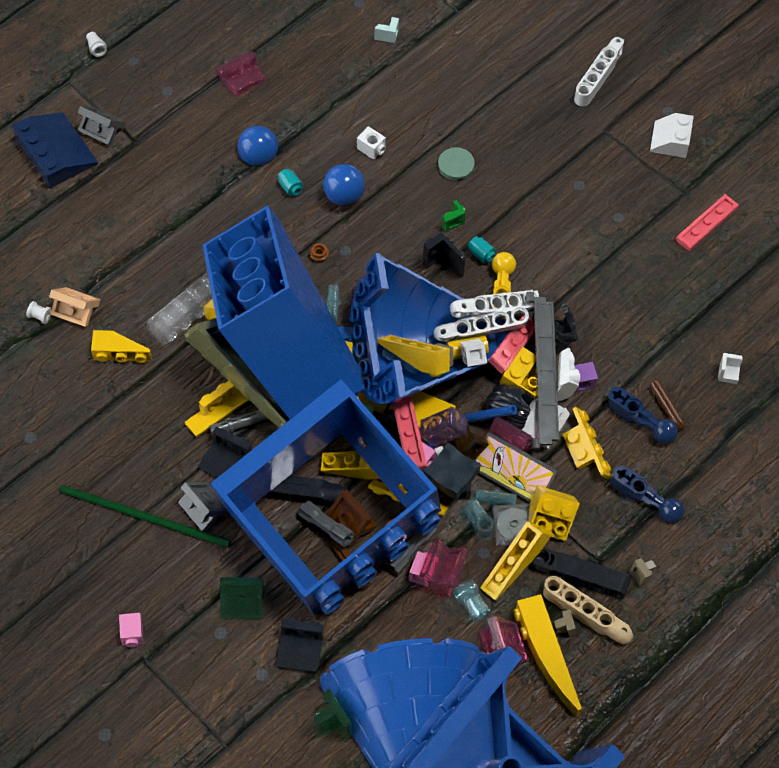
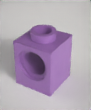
[574,362,598,392]

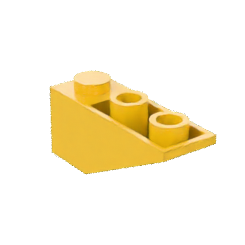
[91,330,152,363]
[321,451,380,480]

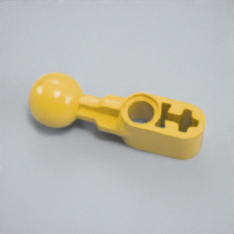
[492,252,516,323]

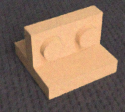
[49,287,101,326]

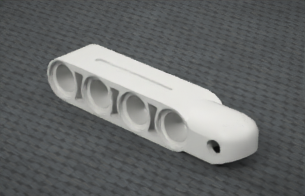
[574,37,624,106]
[450,291,538,318]
[433,307,529,342]

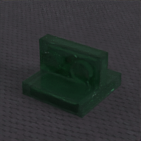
[220,577,263,619]
[313,688,352,742]

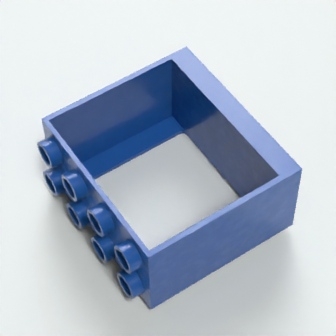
[210,379,441,615]

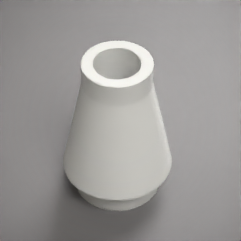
[86,32,107,57]

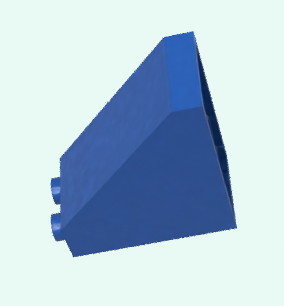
[202,206,365,419]

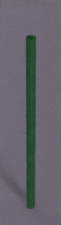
[59,485,231,548]

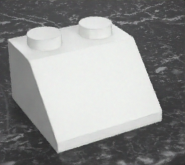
[650,113,693,158]

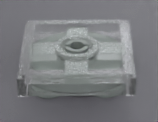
[492,503,530,546]

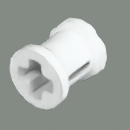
[26,301,52,324]

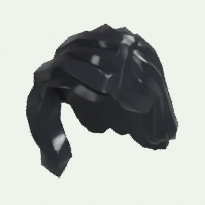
[532,304,579,349]
[486,384,532,431]

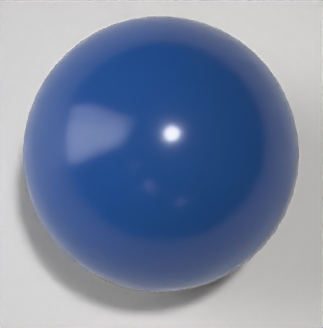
[237,126,278,166]
[323,164,365,206]

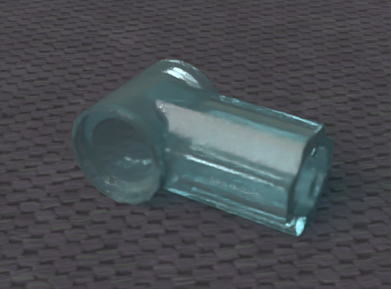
[462,499,494,541]
[452,578,490,622]

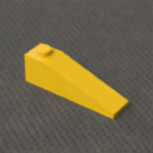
[377,335,450,377]
[480,521,551,601]

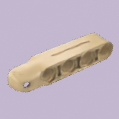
[543,576,633,645]

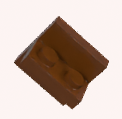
[326,490,377,548]

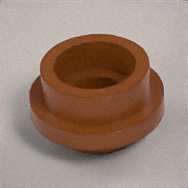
[310,243,329,262]

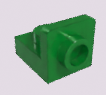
[442,200,467,232]

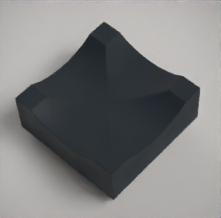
[424,443,481,500]

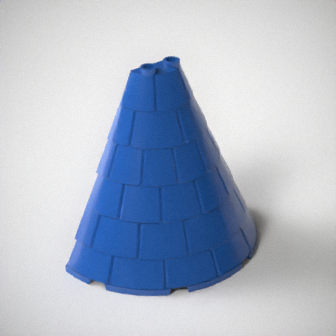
[348,253,508,404]
[320,638,485,768]

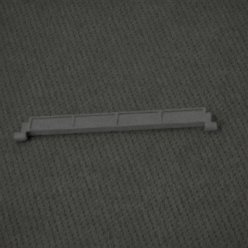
[526,292,559,450]

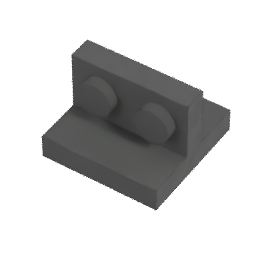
[78,106,126,145]
[178,482,229,531]

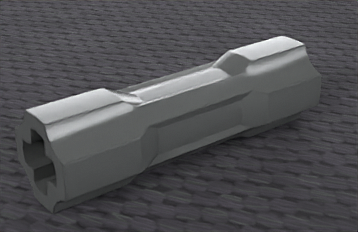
[298,501,355,548]
[385,528,437,575]

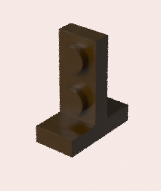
[447,416,489,460]

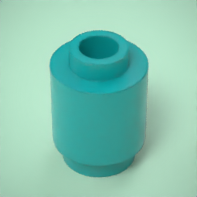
[278,169,303,196]
[468,236,496,263]

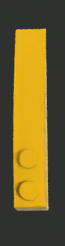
[514,594,582,717]

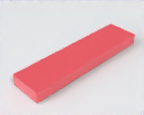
[675,194,739,252]
[487,315,535,374]
[392,396,427,470]

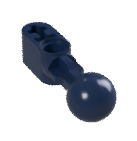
[607,387,678,444]
[610,466,685,524]

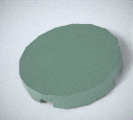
[438,147,474,181]

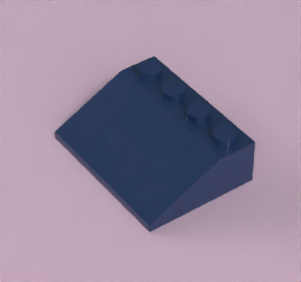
[12,112,98,188]

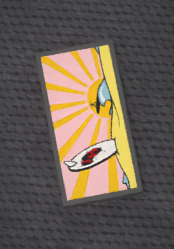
[475,432,558,502]

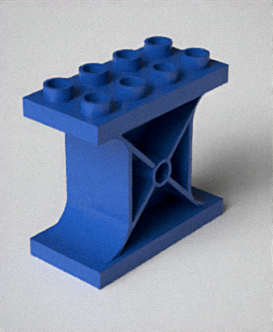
[387,646,625,768]

